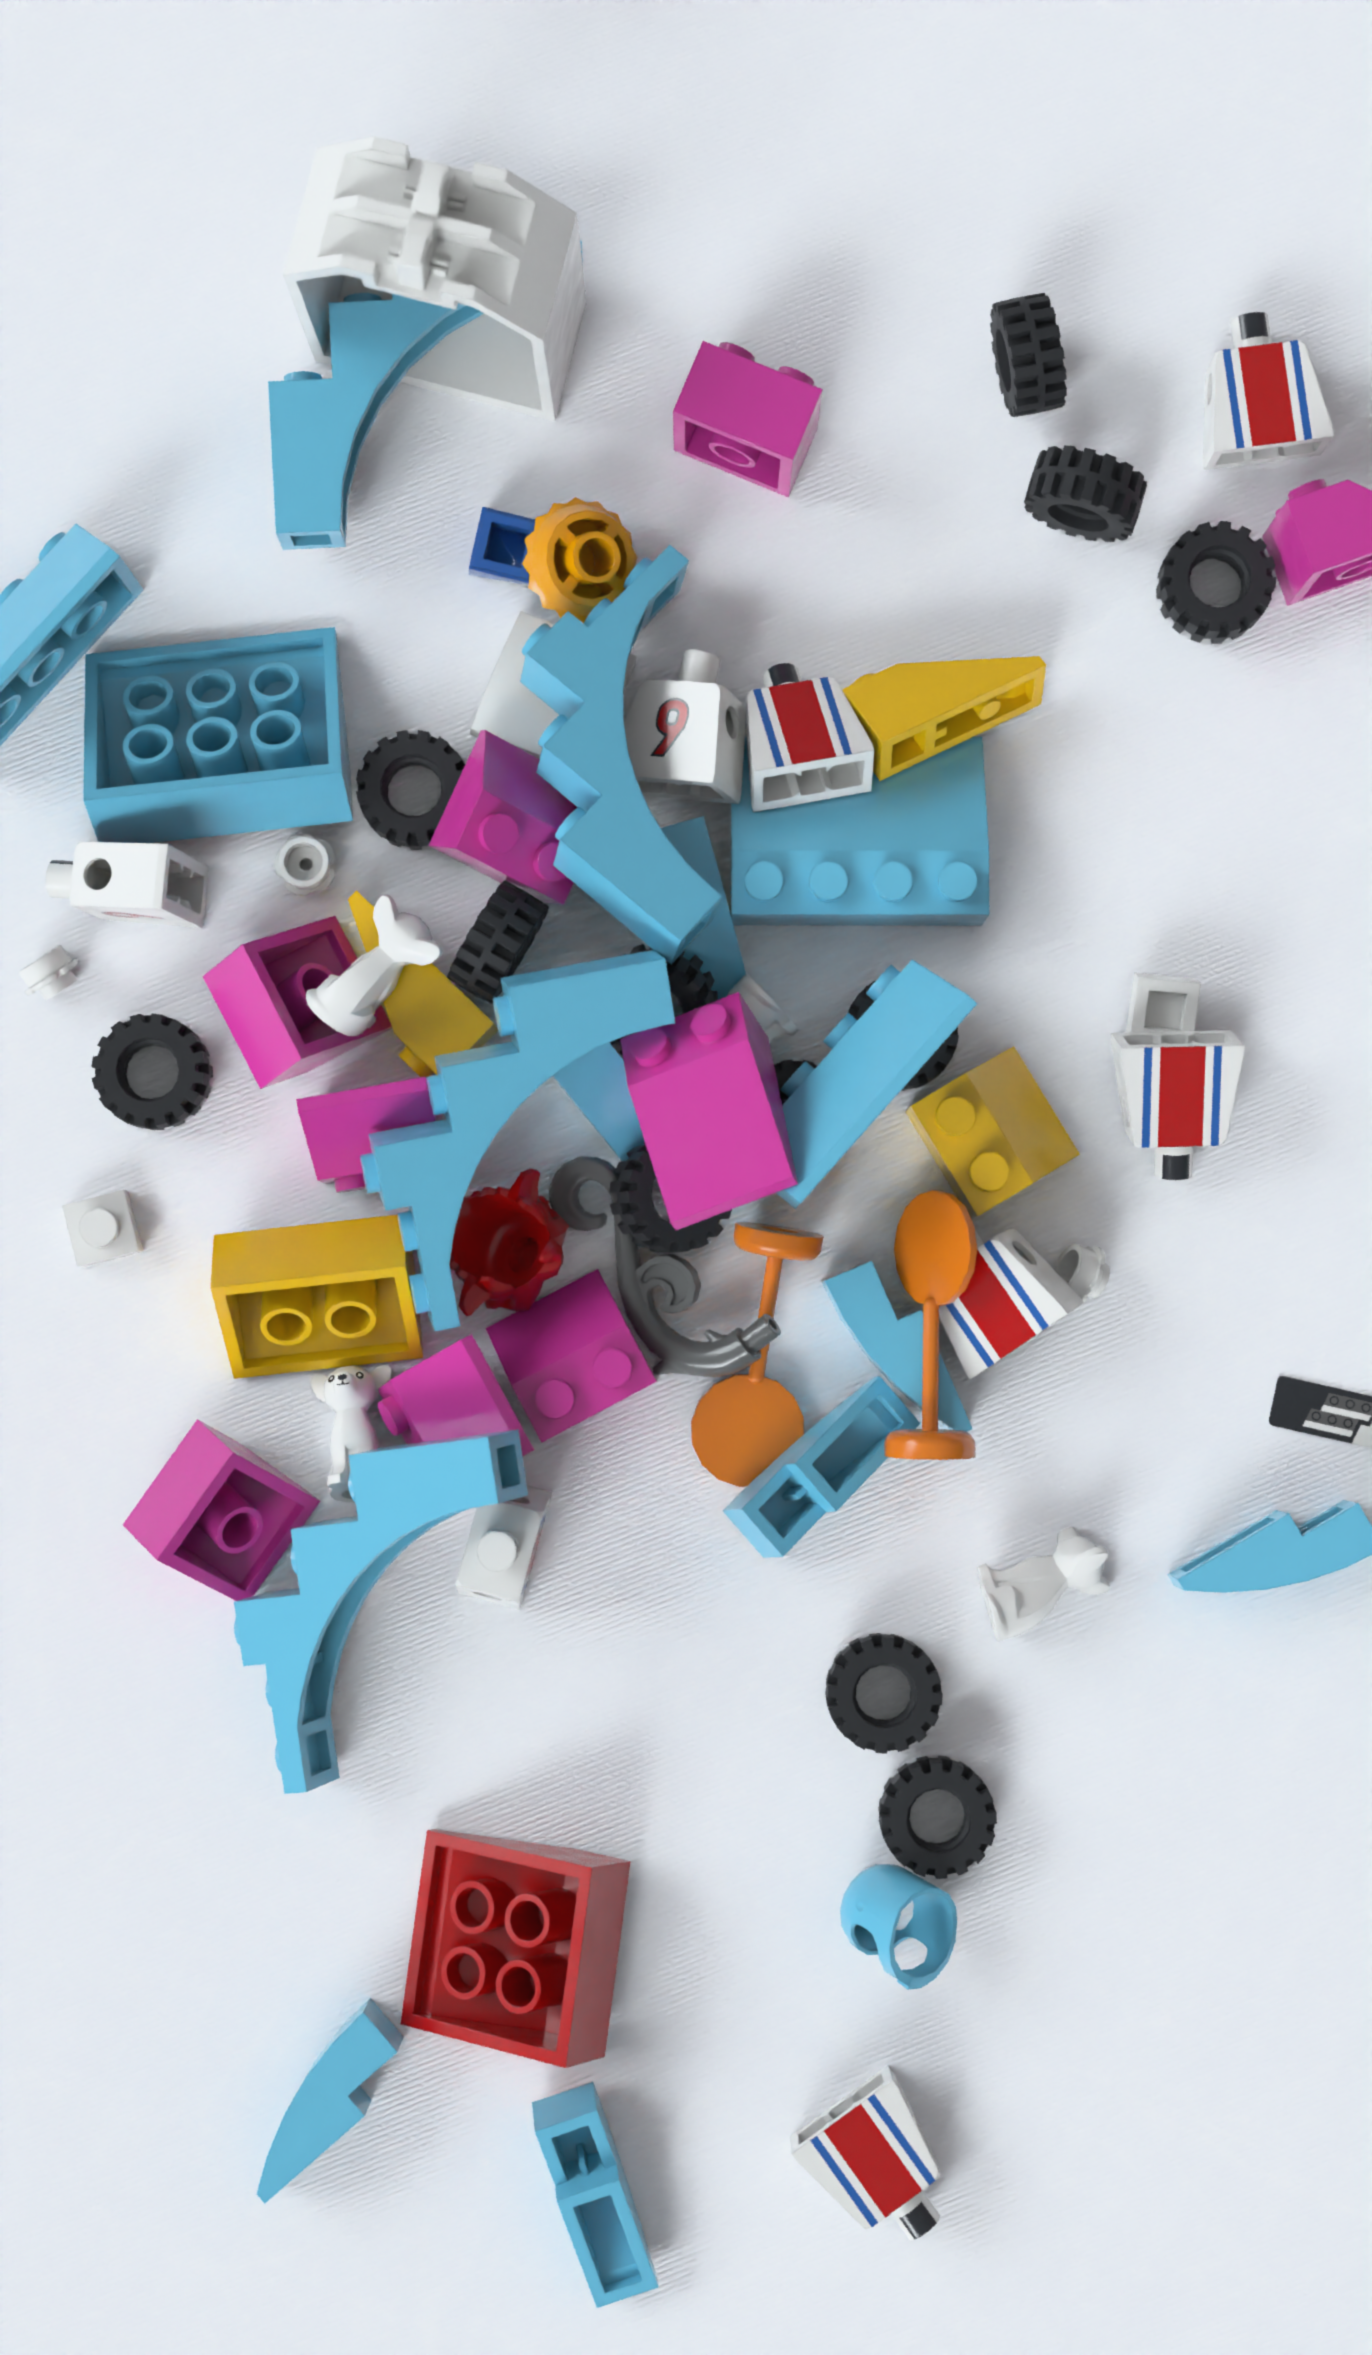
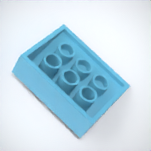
[83,627,353,843]
[731,736,989,926]

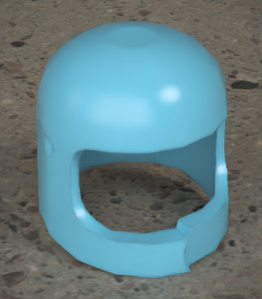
[840,1864,957,1990]

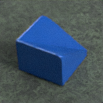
[468,507,535,585]

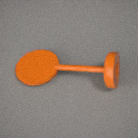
[884,1190,977,1460]
[691,1222,824,1487]

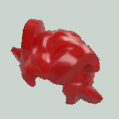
[449,1168,569,1316]

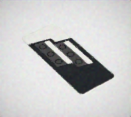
[1268,1376,1372,1448]

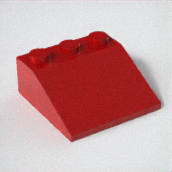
[400,1829,631,2068]

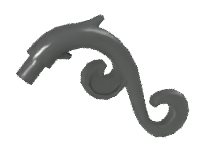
[549,1156,781,1378]

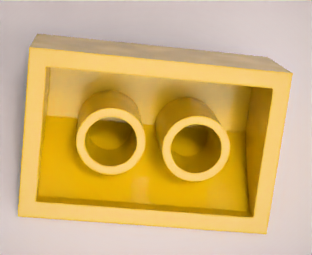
[210,1215,423,1379]

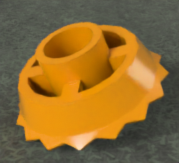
[522,497,638,623]

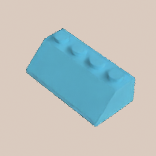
[0,524,144,746]
[776,959,978,1210]

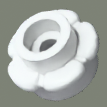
[274,833,336,896]
[18,945,78,1001]
[1054,1244,1110,1303]

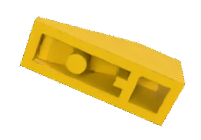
[842,656,1046,781]
[348,890,498,1077]

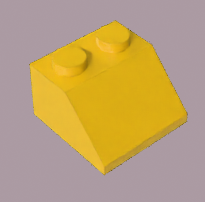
[905,1046,1080,1219]

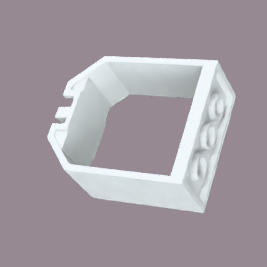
[282,136,587,422]

